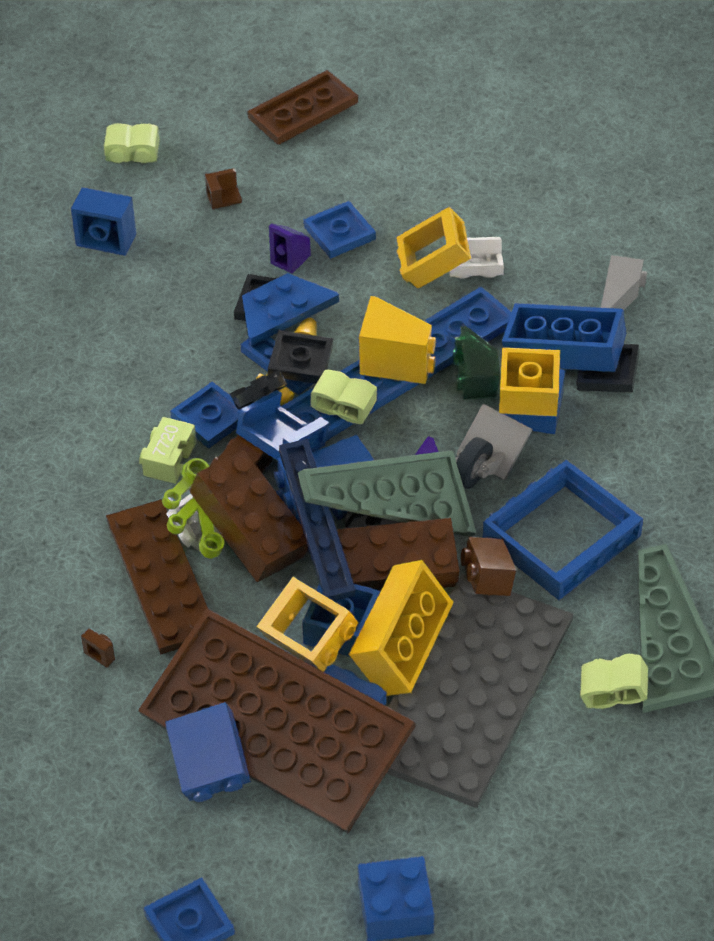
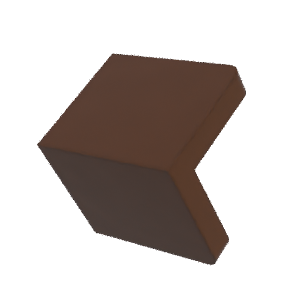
[205,168,242,209]

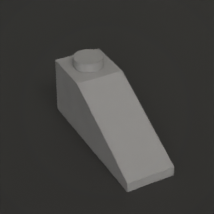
[601,255,647,311]

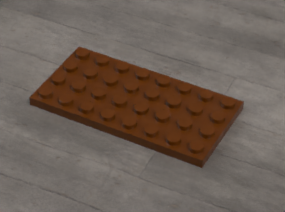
[138,608,416,834]

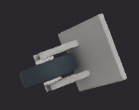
[455,404,533,489]

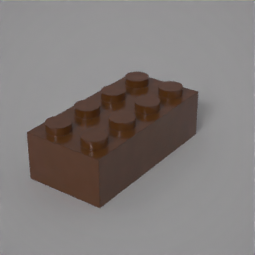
[189,450,308,582]
[336,518,460,591]

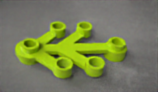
[162,458,225,559]

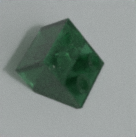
[453,326,500,400]

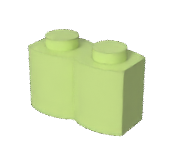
[104,124,160,163]
[311,370,377,424]
[580,654,648,709]

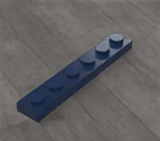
[279,439,356,601]

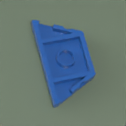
[242,273,339,346]

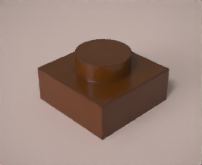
[81,628,115,668]

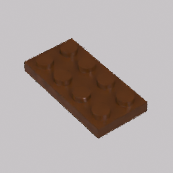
[248,70,358,145]

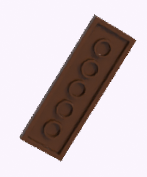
[106,499,208,655]

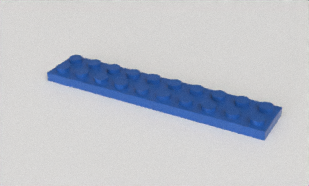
[281,287,512,441]

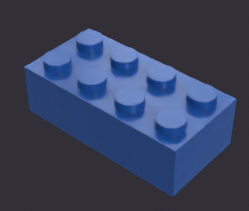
[502,303,627,372]

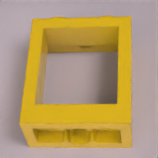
[396,207,471,288]
[257,577,358,672]

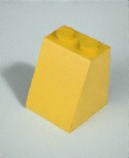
[359,296,436,384]

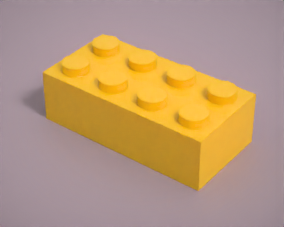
[349,560,454,696]

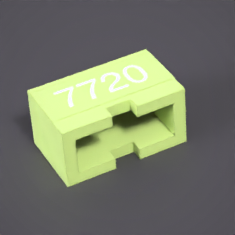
[139,417,196,484]

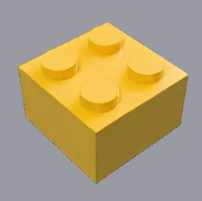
[499,348,560,416]

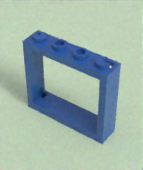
[483,460,643,600]

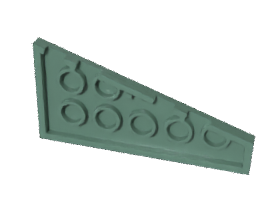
[298,450,477,536]
[637,544,714,713]

